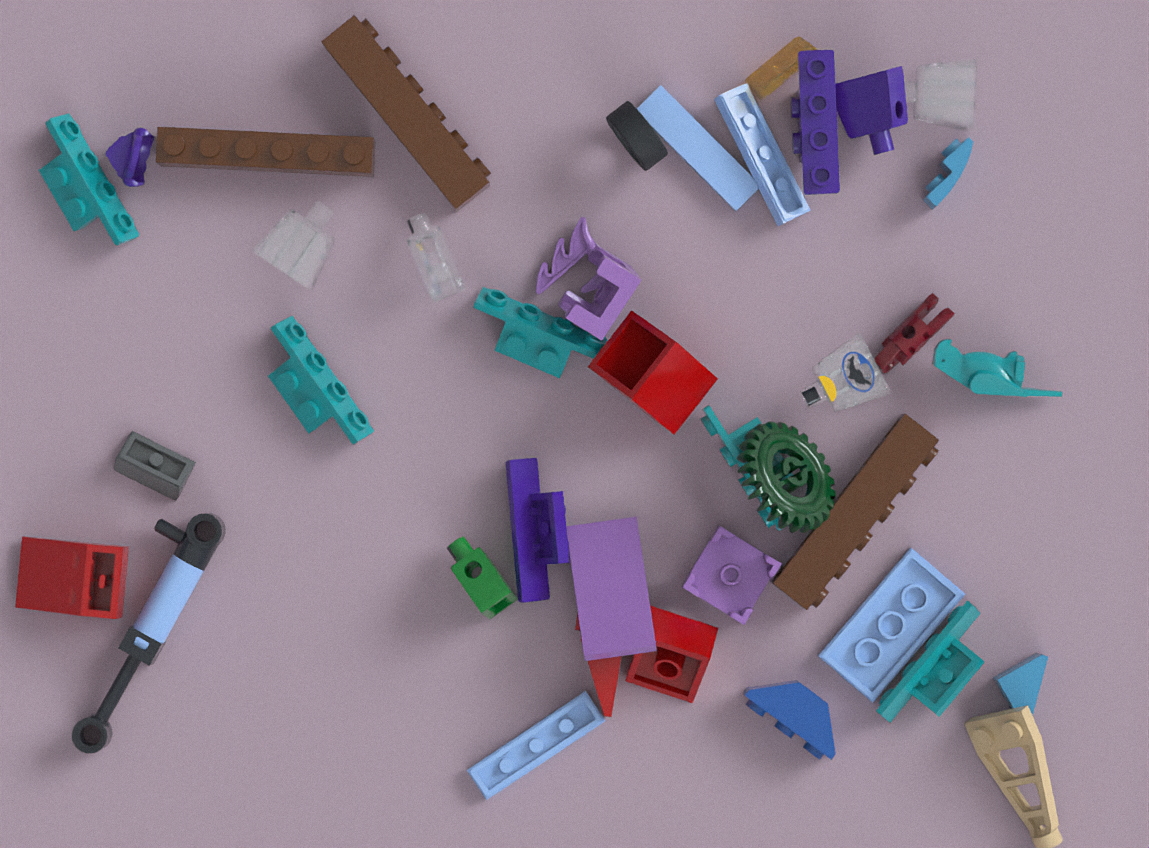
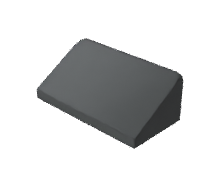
[114,431,196,501]

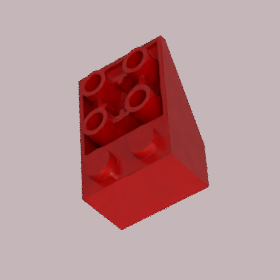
[15,536,129,619]

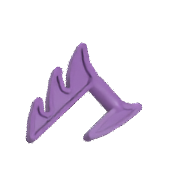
[536,217,606,294]

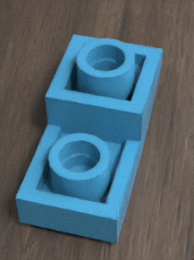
[922,137,973,210]

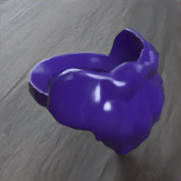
[105,127,155,187]

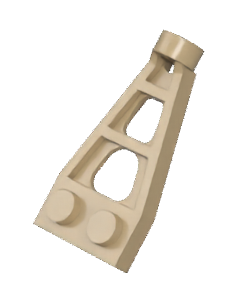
[964,705,1063,848]

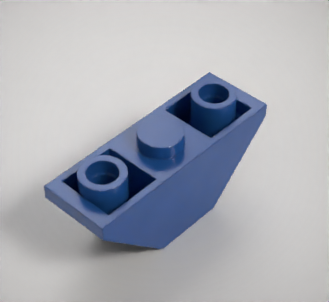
[743,680,836,760]

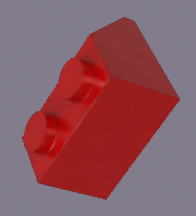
[625,605,718,703]

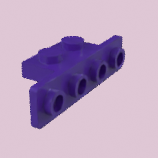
[790,50,840,195]
[505,458,570,603]

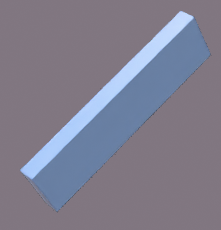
[714,83,811,226]
[637,85,759,212]
[467,690,606,800]

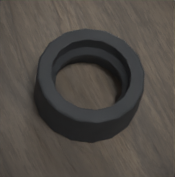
[606,101,668,171]

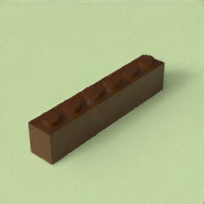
[321,15,491,212]
[156,127,376,177]
[771,413,939,610]

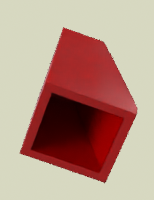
[588,310,718,435]

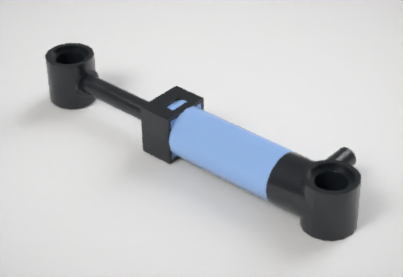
[72,513,226,754]

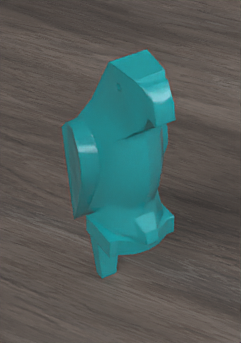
[932,339,1063,397]

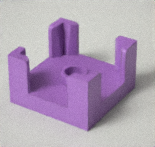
[558,244,641,340]
[682,525,782,625]

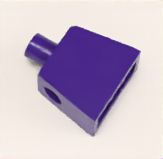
[835,66,908,155]

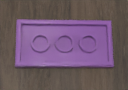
[566,516,657,661]

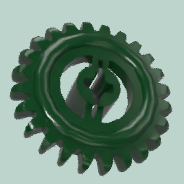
[736,421,836,533]

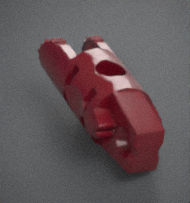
[873,293,955,374]

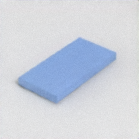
[817,547,965,703]

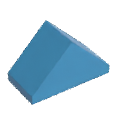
[993,653,1048,716]

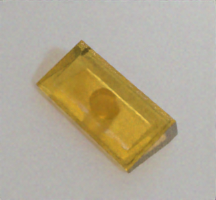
[745,36,817,100]

